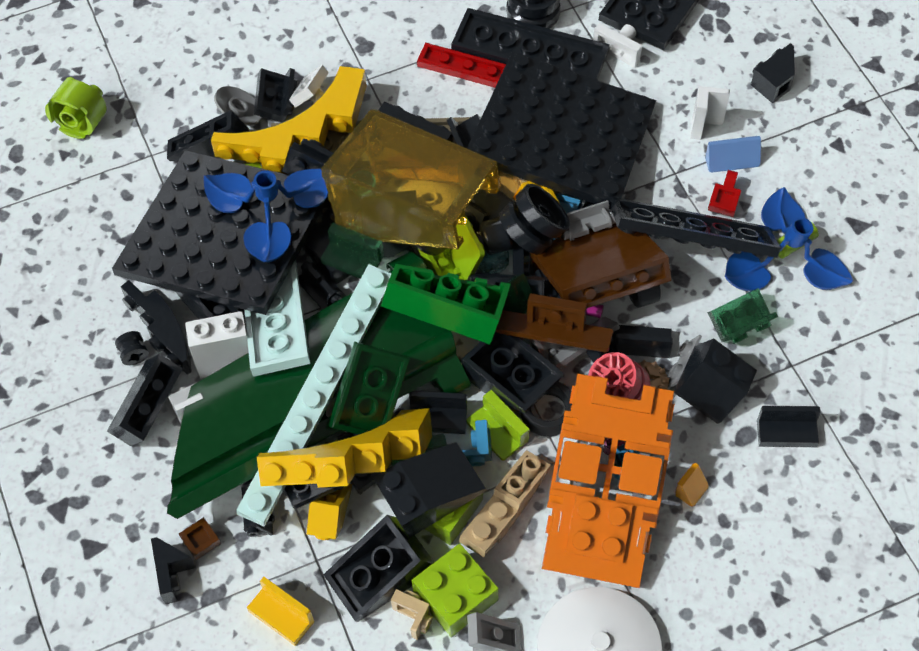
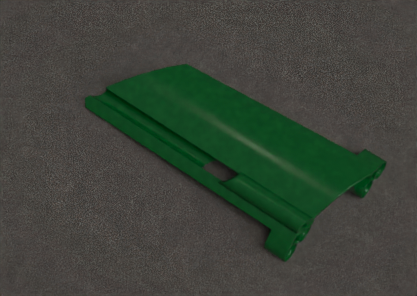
[167,252,471,519]

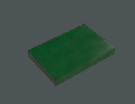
[328,341,411,435]

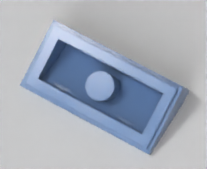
[705,136,761,173]

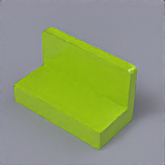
[466,390,530,461]

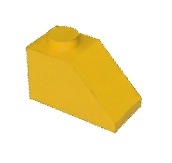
[306,484,352,540]

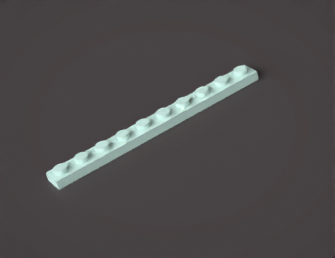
[236,264,391,527]

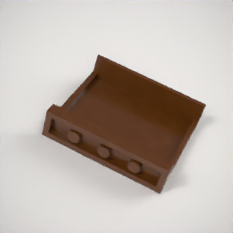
[530,224,672,308]

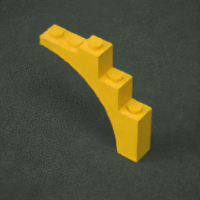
[211,66,367,175]
[257,408,433,488]

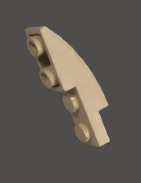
[459,450,551,558]

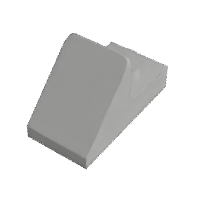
[467,612,521,651]

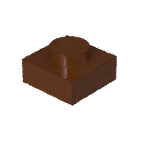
[179,517,221,560]

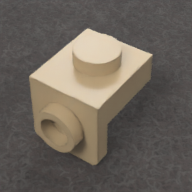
[391,589,433,640]

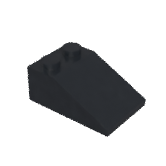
[462,330,564,414]
[373,442,487,538]
[323,515,434,622]

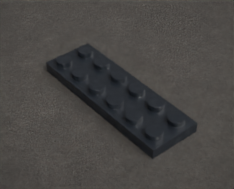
[451,8,610,80]
[611,197,781,259]

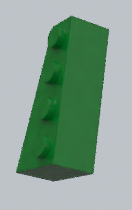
[381,264,511,344]

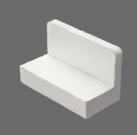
[691,86,730,140]

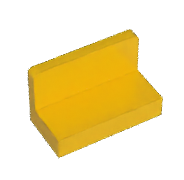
[247,576,314,646]

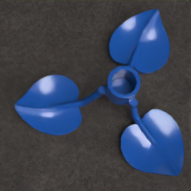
[204,169,333,262]
[725,187,853,291]

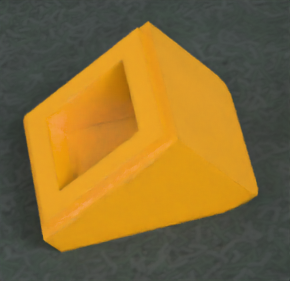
[675,463,708,507]

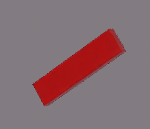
[417,42,506,88]

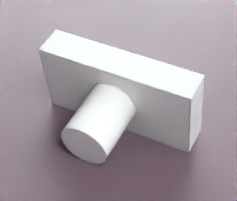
[593,23,642,68]
[289,65,329,108]

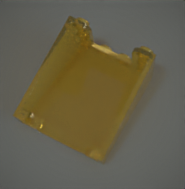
[321,109,501,249]

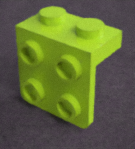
[418,213,485,281]

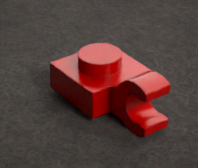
[708,170,741,217]

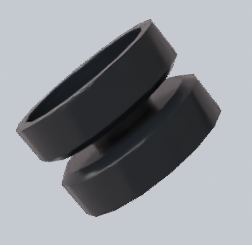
[506,0,561,29]
[499,184,570,255]

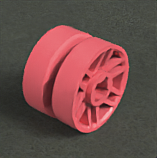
[588,352,650,400]

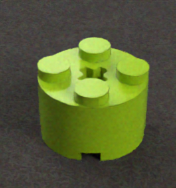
[45,77,107,139]

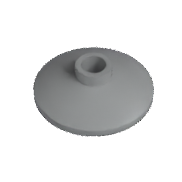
[214,86,262,125]

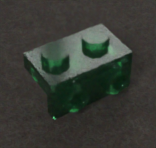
[707,288,778,344]

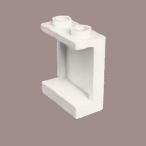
[185,312,249,379]

